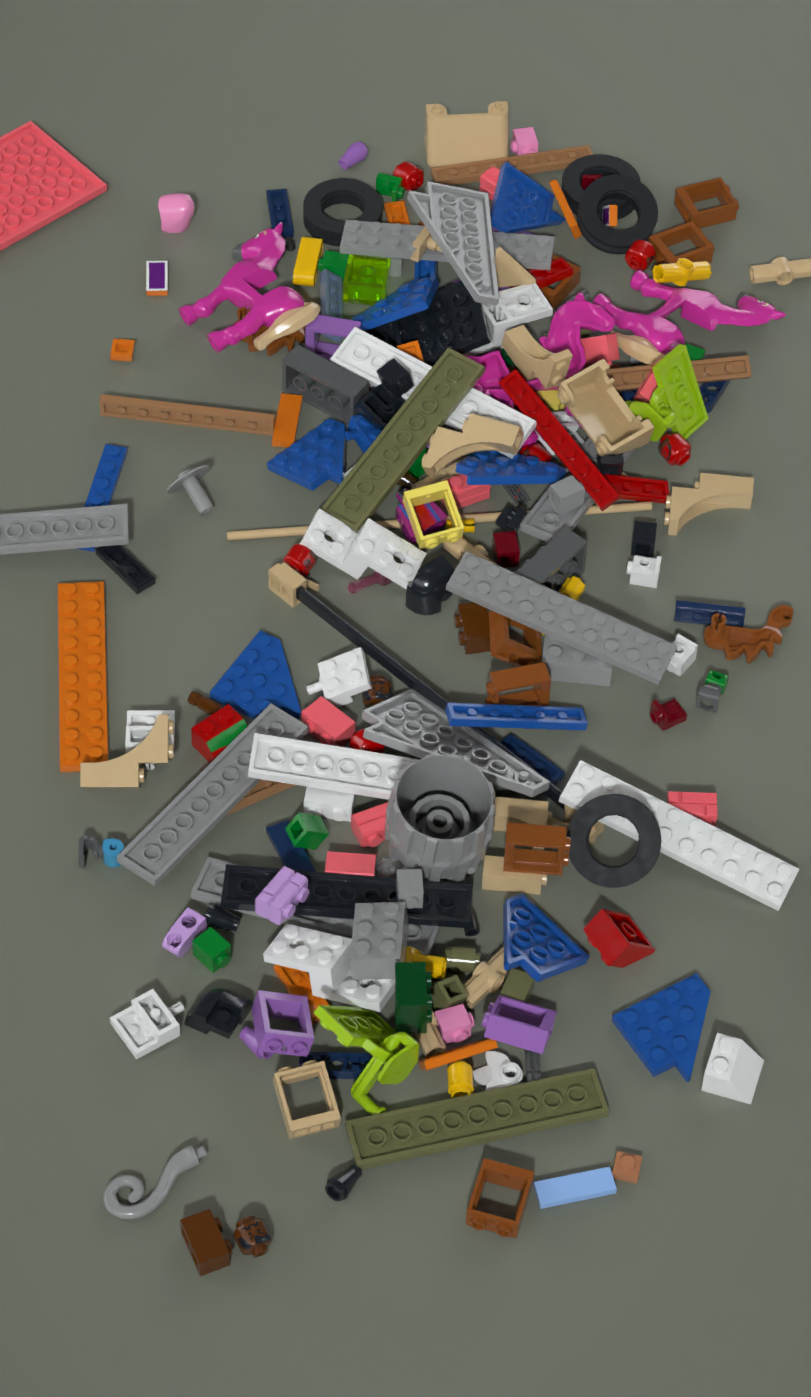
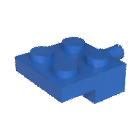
[344,415,383,453]

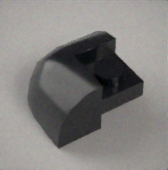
[354,384,405,429]
[405,555,455,615]
[184,988,253,1039]

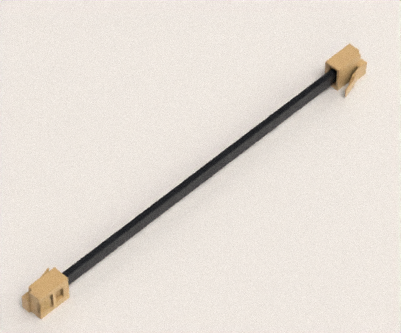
[269,562,604,846]

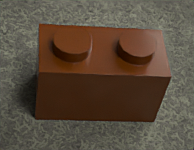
[454,603,490,655]
[180,1209,233,1276]

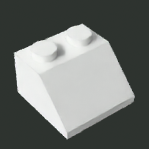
[701,1033,764,1105]

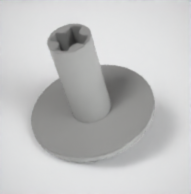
[166,465,214,515]

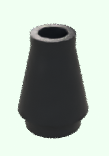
[204,904,241,932]
[325,1164,362,1201]

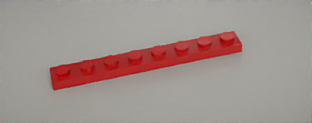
[498,369,620,511]

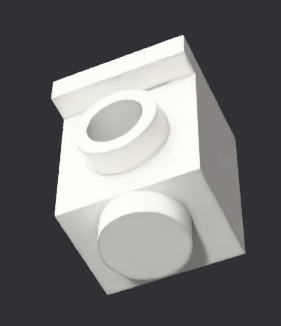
[626,555,662,588]
[667,634,698,676]

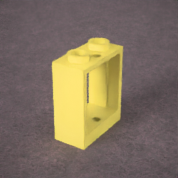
[403,480,464,549]

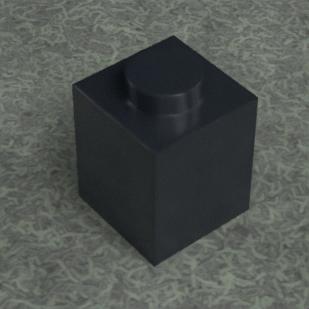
[376,358,414,399]
[631,521,657,558]

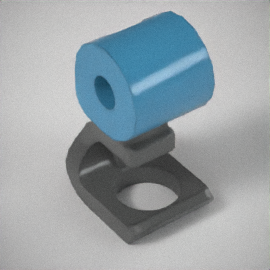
[78,835,124,869]

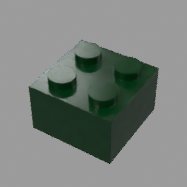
[395,962,432,1034]

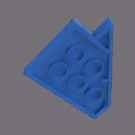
[490,162,565,233]
[351,276,439,331]
[267,418,346,491]
[455,451,566,485]
[210,630,301,719]
[503,893,590,982]
[612,973,711,1082]

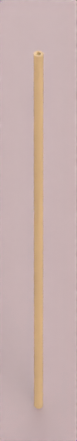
[227,501,652,541]

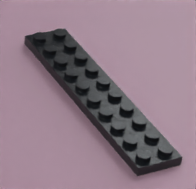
[221,864,473,929]

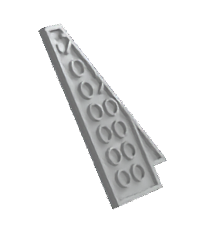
[407,181,499,306]
[362,688,550,797]

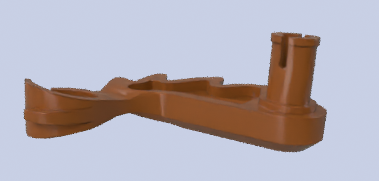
[233,307,321,356]
[703,605,794,664]

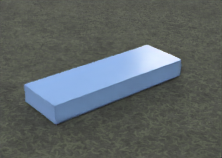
[533,1167,617,1209]

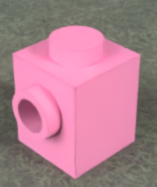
[510,127,539,155]
[434,1004,475,1045]

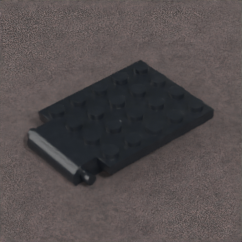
[364,281,491,366]

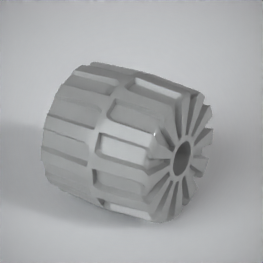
[385,753,496,883]

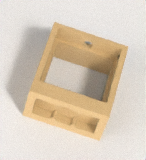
[273,1060,341,1139]

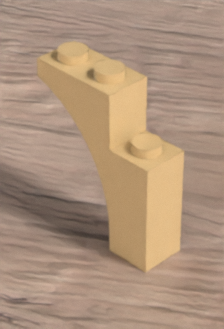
[501,325,573,389]
[422,413,524,477]
[664,473,754,536]
[80,714,174,788]

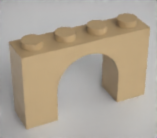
[482,797,553,895]

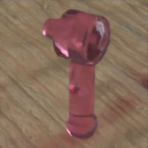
[347,571,392,594]

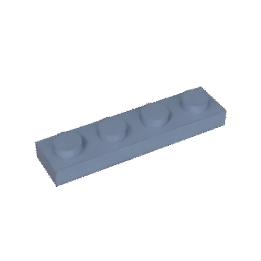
[320,269,343,343]

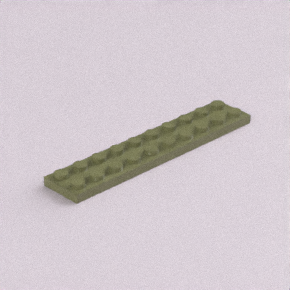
[321,347,485,533]
[345,1068,609,1170]

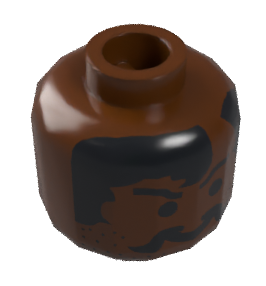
[362,676,393,708]
[233,1215,273,1258]

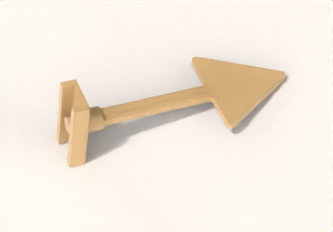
[411,226,536,287]

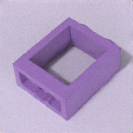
[305,315,361,362]
[251,990,314,1057]
[482,995,557,1054]

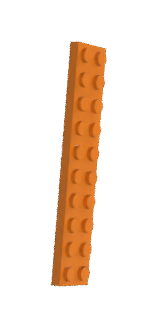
[58,581,108,772]

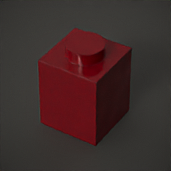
[492,531,520,568]

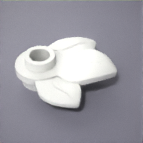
[473,1051,523,1091]

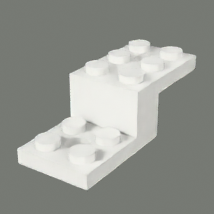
[462,283,553,356]
[300,508,427,589]
[263,924,395,1012]

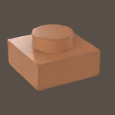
[612,1151,643,1184]

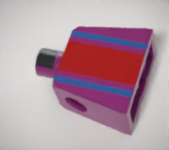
[395,489,447,545]

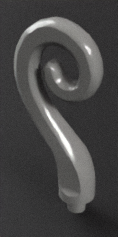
[103,1146,207,1220]

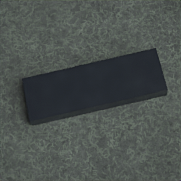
[95,545,155,594]

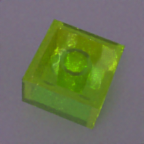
[343,254,391,306]

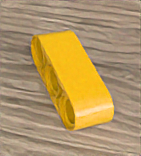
[293,237,323,287]

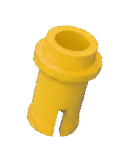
[445,518,475,533]

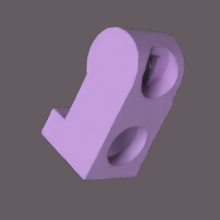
[162,907,208,958]

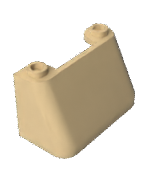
[424,101,509,167]
[557,359,654,456]

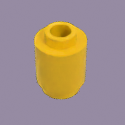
[447,1061,474,1098]

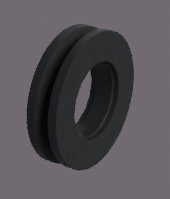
[561,154,641,222]
[577,175,658,255]
[303,178,382,247]
[567,794,661,888]

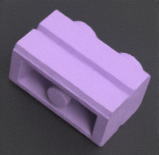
[255,866,309,925]

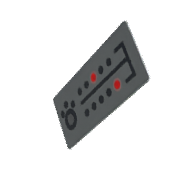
[502,484,531,506]

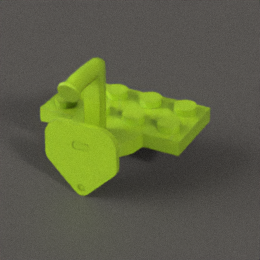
[625,344,709,442]
[314,1005,419,1115]

